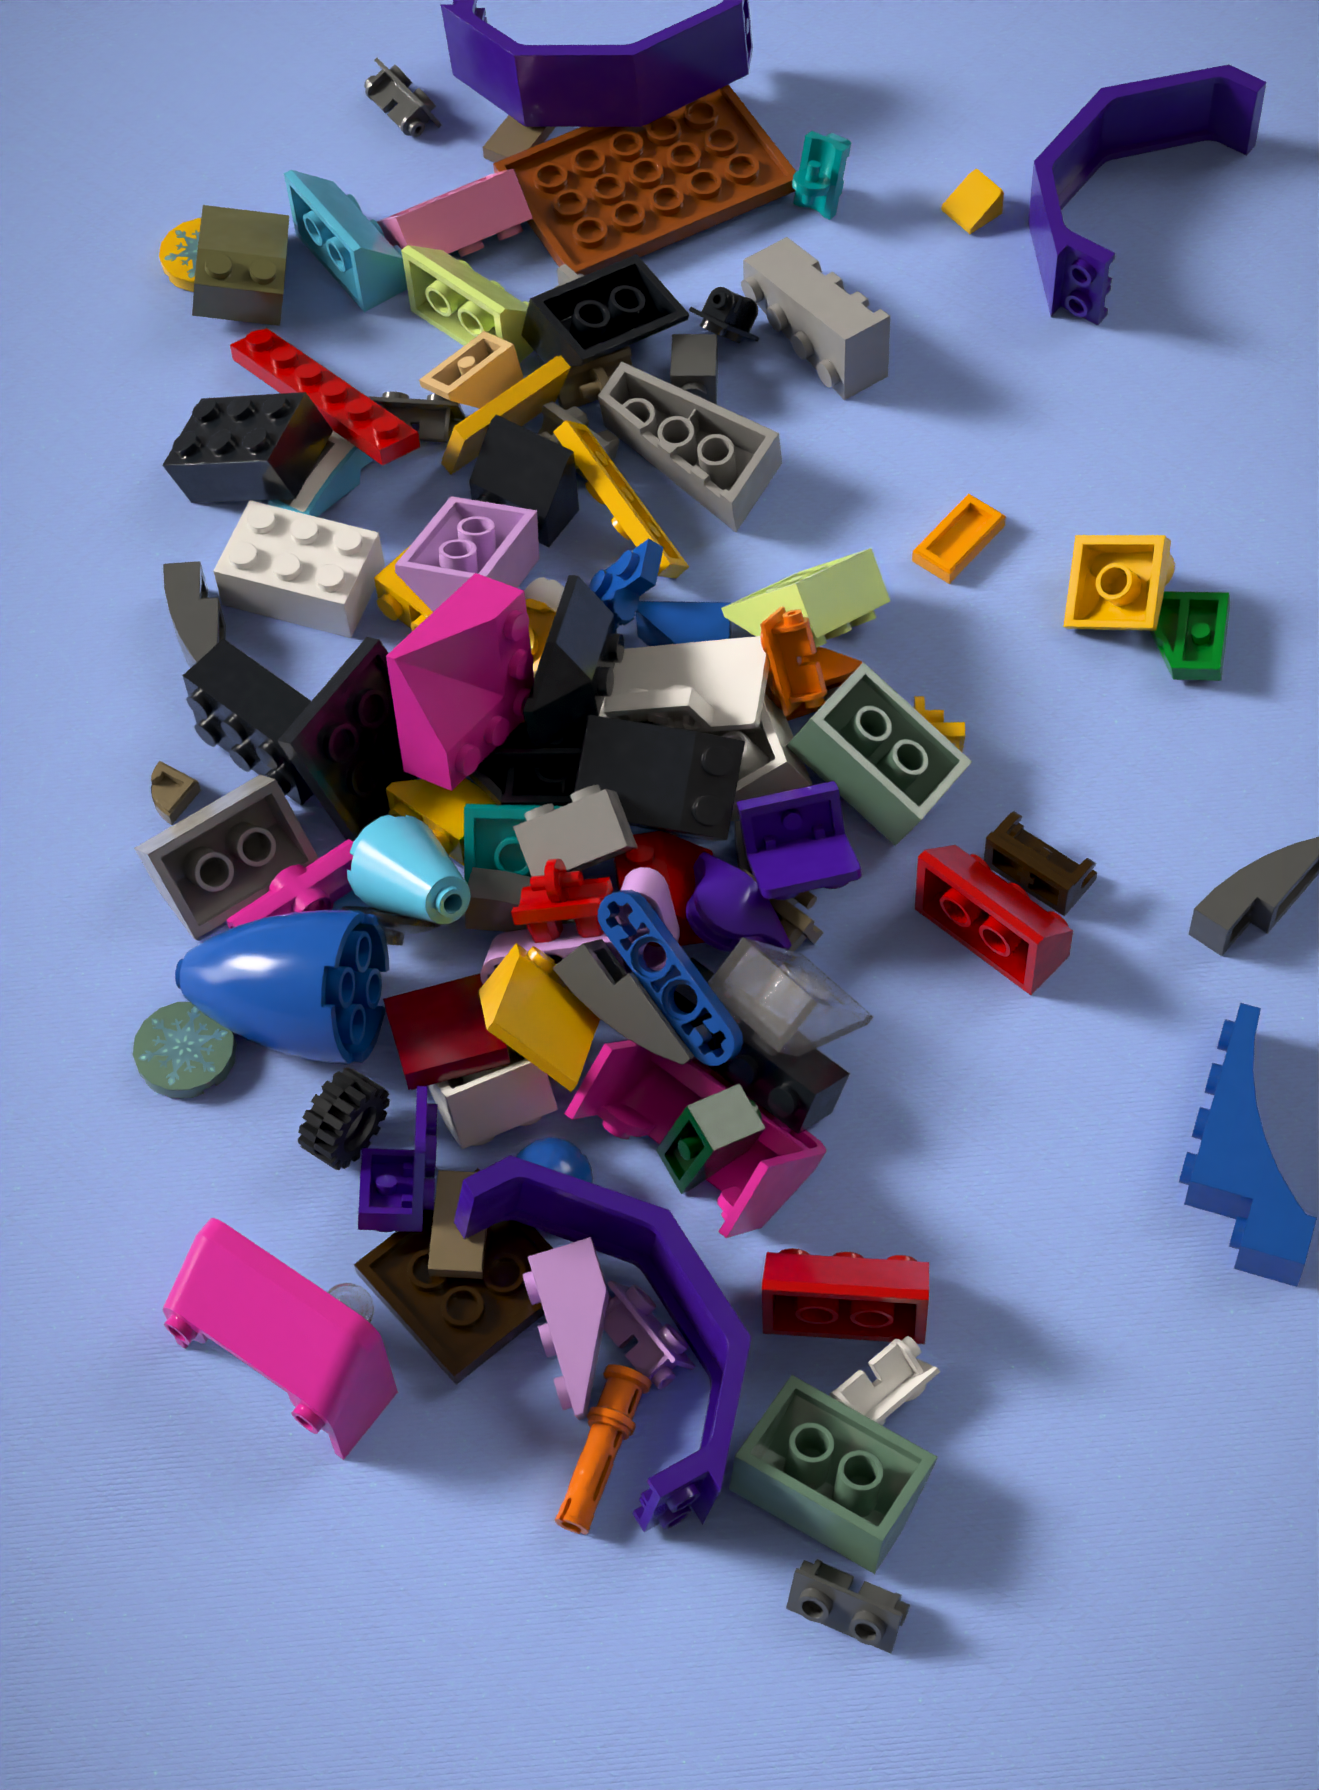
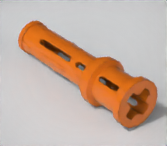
[555,1364,652,1535]

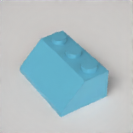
[284,170,407,312]

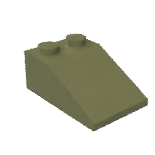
[192,205,289,326]

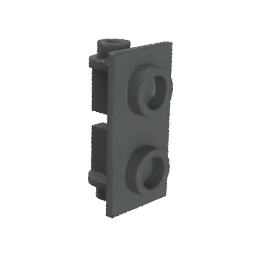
[364,58,441,137]
[369,392,465,443]
[786,1559,910,1653]

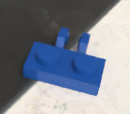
[589,538,664,631]

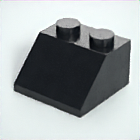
[469,415,579,547]

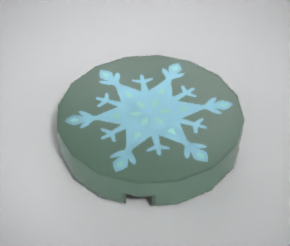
[133,1002,237,1098]

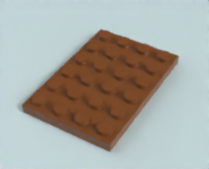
[493,84,796,276]

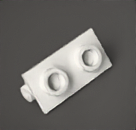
[829,1336,940,1426]

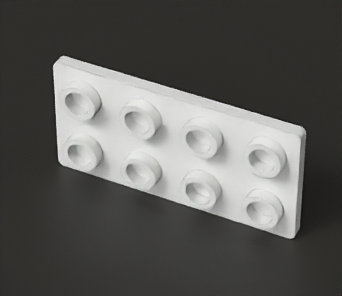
[599,636,770,732]

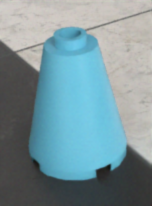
[347,815,471,924]

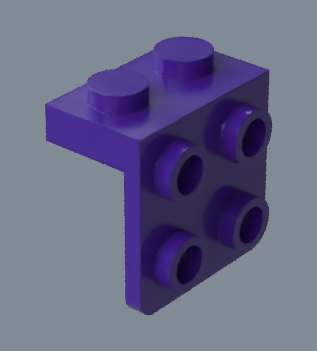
[737,781,862,900]
[358,1086,438,1232]

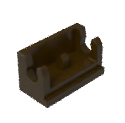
[984,811,1097,916]

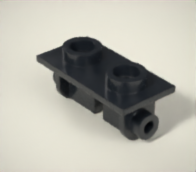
[689,287,759,343]

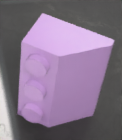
[395,496,539,612]

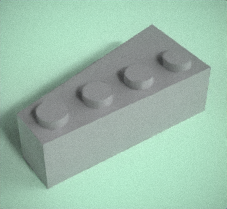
[741,237,890,400]
[598,362,782,532]

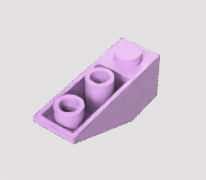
[523,1237,610,1420]

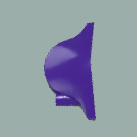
[686,852,792,958]

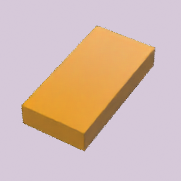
[912,494,1006,584]

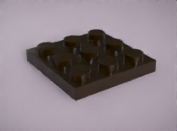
[354,1168,554,1385]

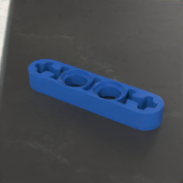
[598,890,743,1066]

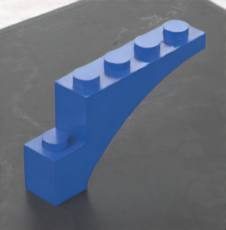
[1179,1003,1317,1287]

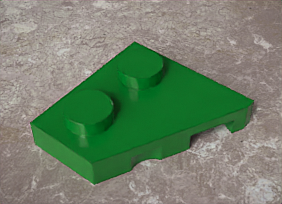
[1149,591,1230,681]

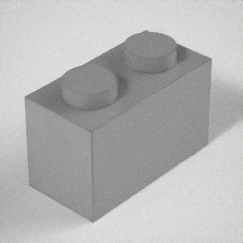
[513,785,638,876]

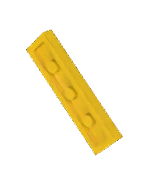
[553,420,689,579]

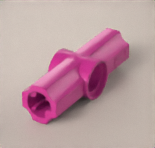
[226,839,355,929]

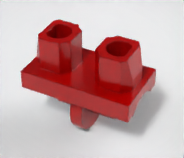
[511,858,613,943]

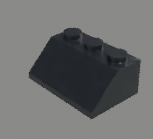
[521,254,689,366]

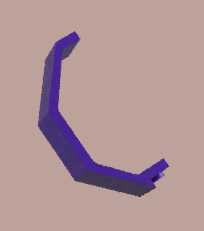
[440,0,753,127]
[1028,64,1267,325]
[454,1155,752,1532]

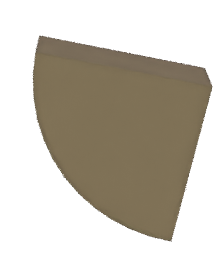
[151,761,201,825]

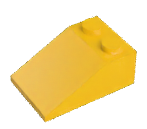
[479,943,600,1092]

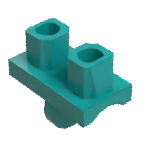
[792,131,851,220]

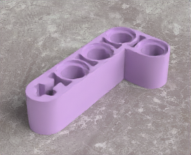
[480,867,680,984]

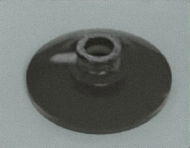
[342,906,441,945]

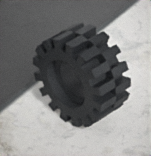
[298,1067,390,1170]

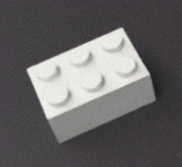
[213,500,385,638]

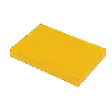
[441,355,571,475]

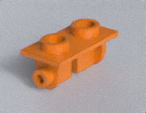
[760,607,828,716]

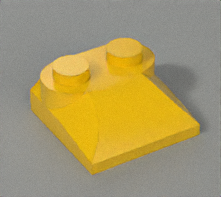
[1063,535,1175,631]

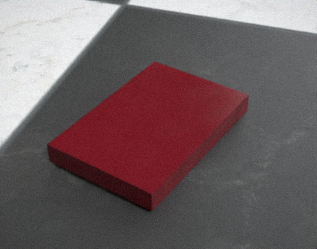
[383,973,510,1090]

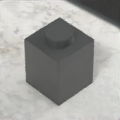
[670,334,718,405]

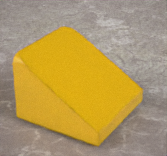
[941,169,1004,234]

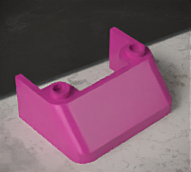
[564,1040,826,1238]
[163,1218,398,1460]

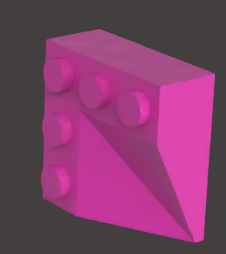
[386,573,534,791]

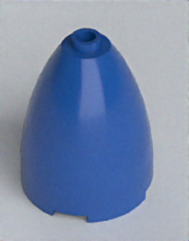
[175,910,389,1065]

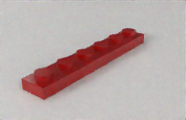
[230,328,420,466]

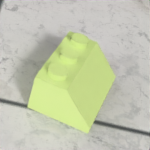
[401,245,534,363]
[721,548,890,648]

